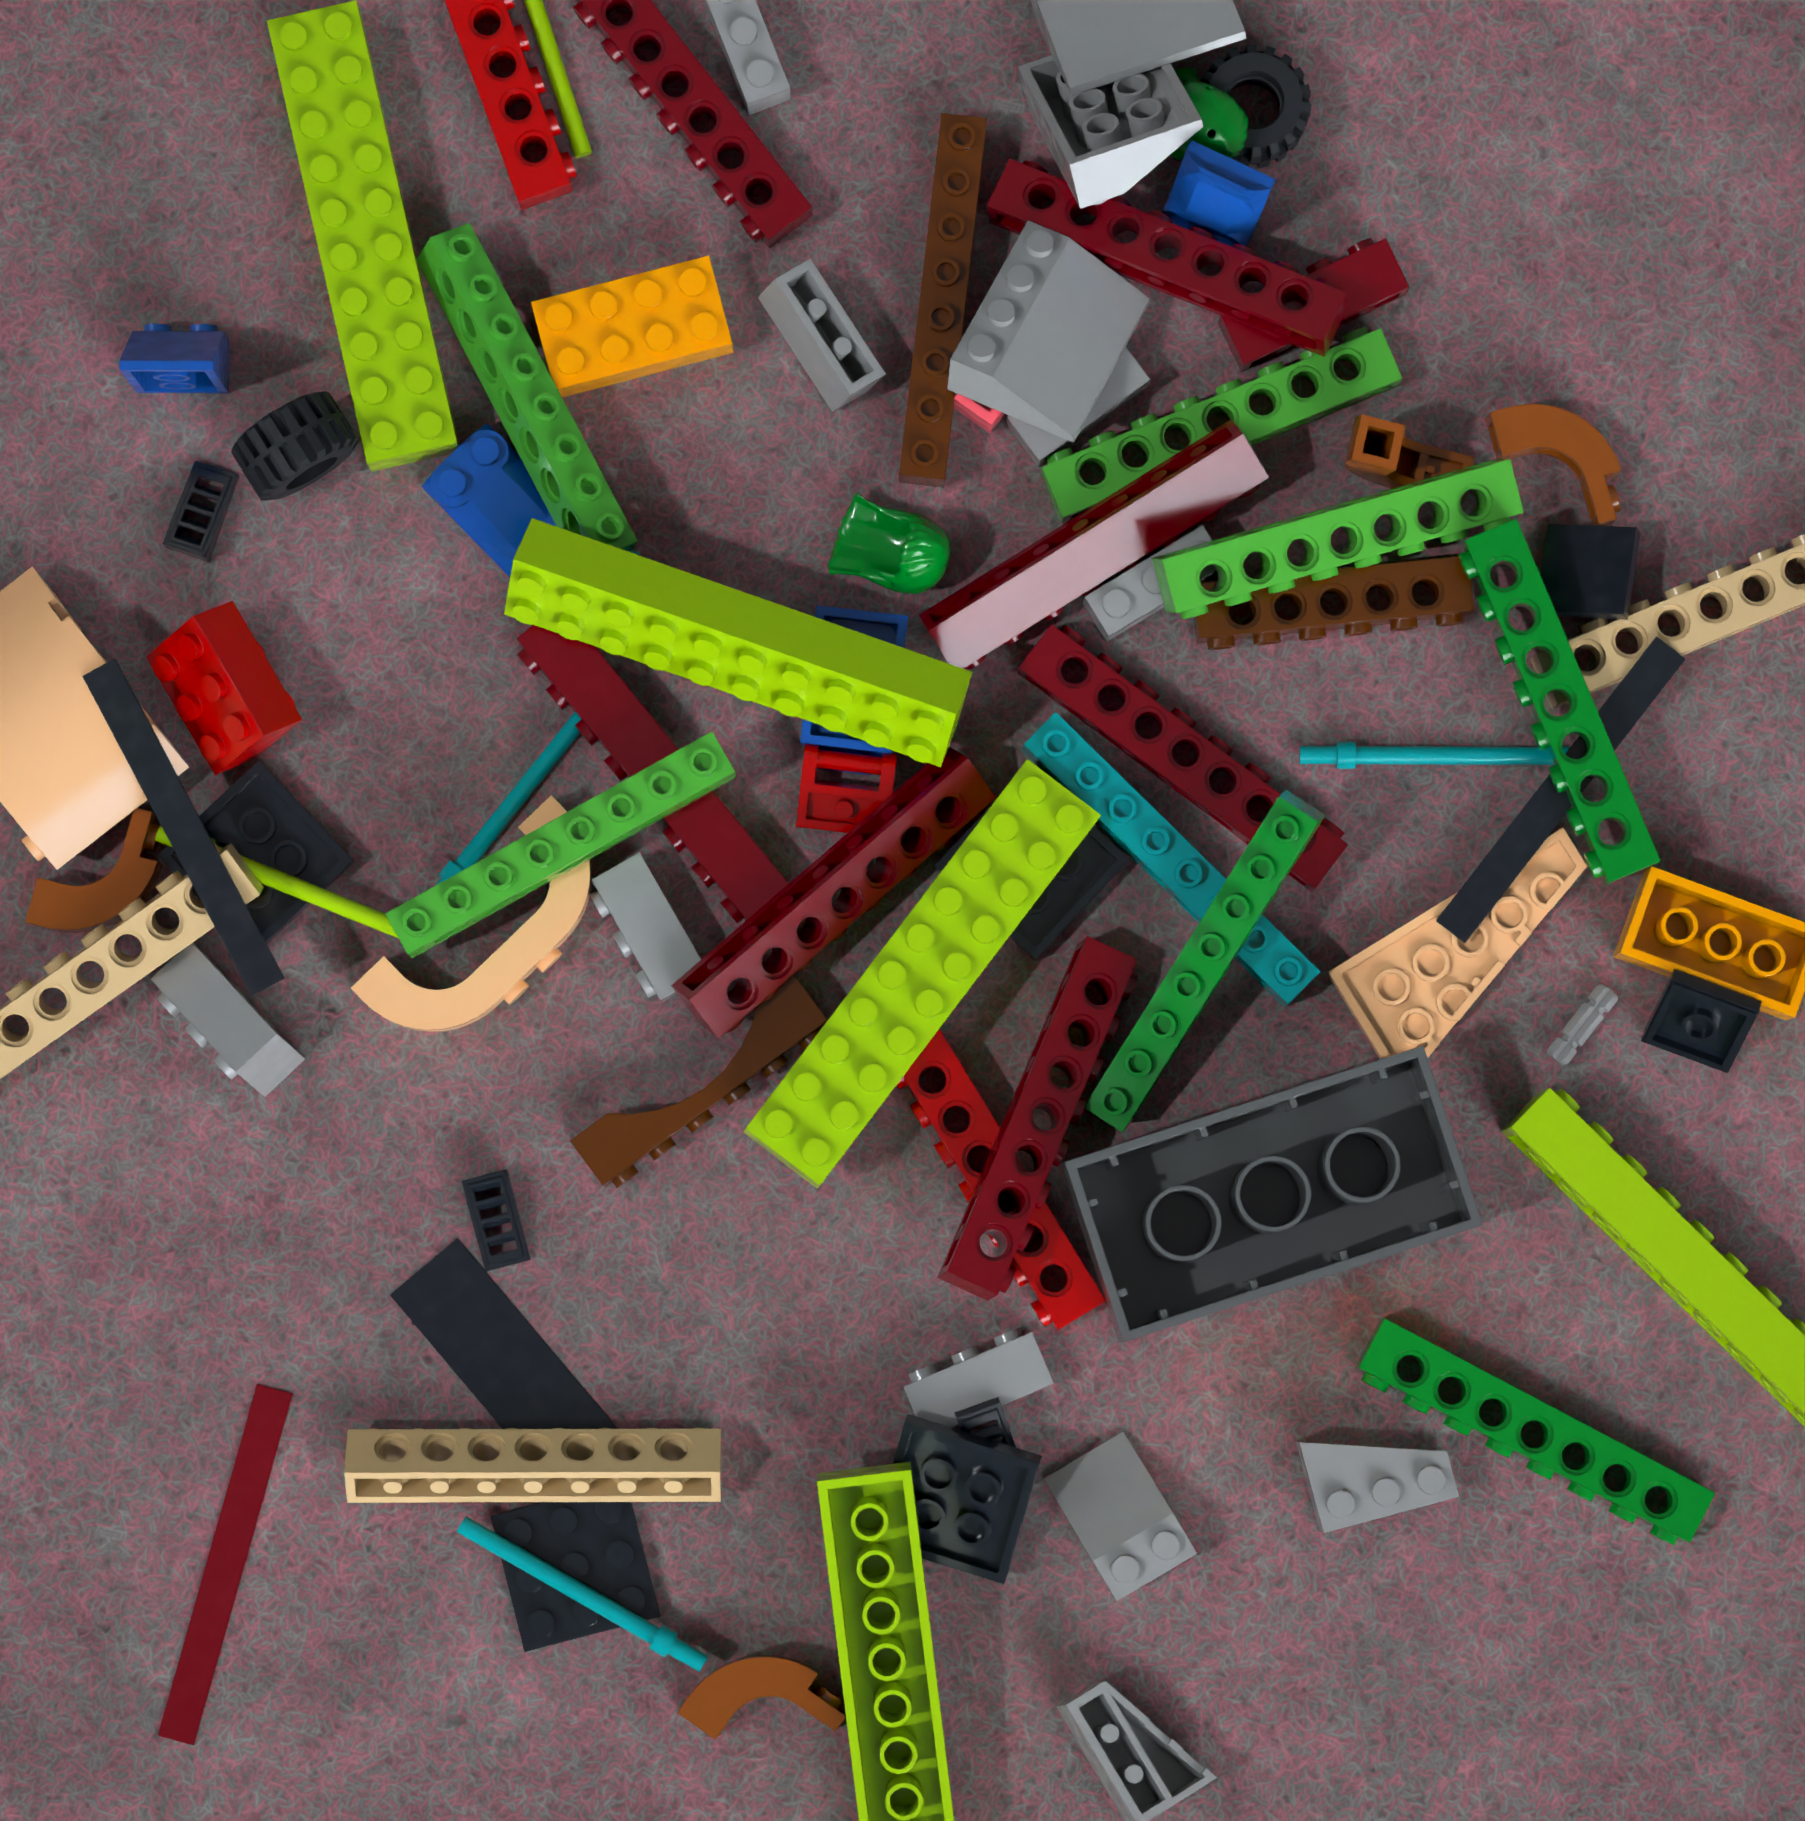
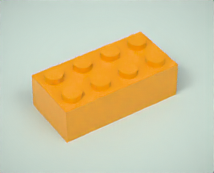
[531,255,734,398]
[1613,866,1805,1020]

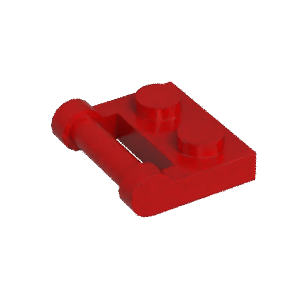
[796,743,897,833]

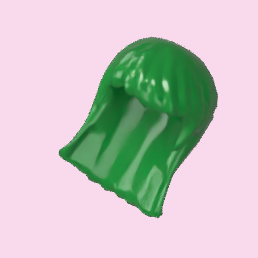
[1169,67,1248,161]
[828,493,950,594]

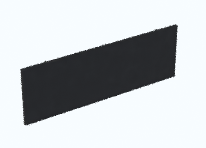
[390,1238,618,1429]

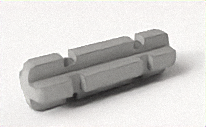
[1547,984,1618,1066]

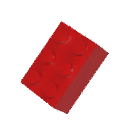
[146,601,302,775]

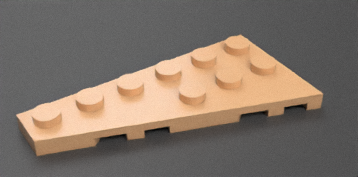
[1327,828,1587,1059]

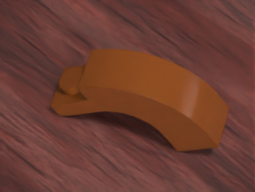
[1485,404,1622,526]
[1345,414,1474,503]
[25,808,163,933]
[677,1655,846,1740]

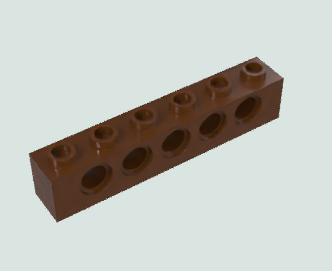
[1194,556,1474,650]

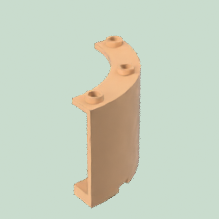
[0,566,189,870]

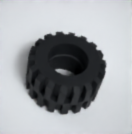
[1200,44,1311,168]
[231,391,359,501]

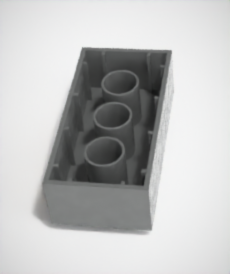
[1061,1046,1483,1342]

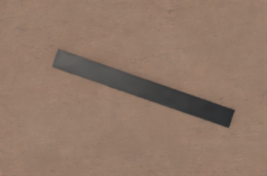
[1436,636,1685,943]
[82,658,285,996]

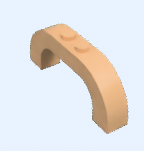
[351,795,592,1032]

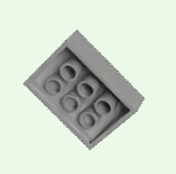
[1031,0,1247,96]
[1018,55,1203,209]
[947,220,1150,443]

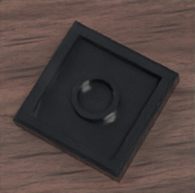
[1540,524,1640,620]
[1641,969,1762,1073]

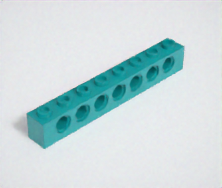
[1022,712,1321,1007]

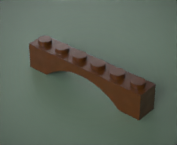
[570,975,828,1188]

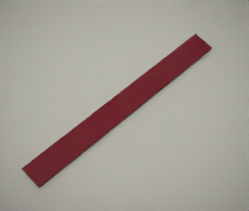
[158,1384,293,1746]

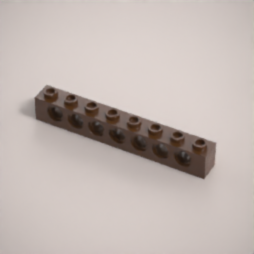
[899,113,987,488]

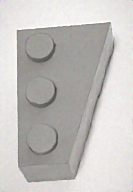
[151,943,305,1097]
[1295,1441,1459,1533]
[1056,1681,1217,1821]

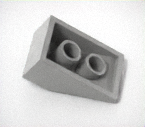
[1044,1432,1197,1601]

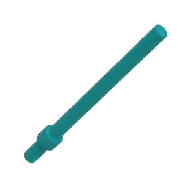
[435,712,581,886]
[1299,741,1570,769]
[457,1516,708,1672]

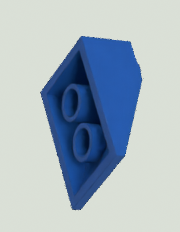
[119,324,229,394]

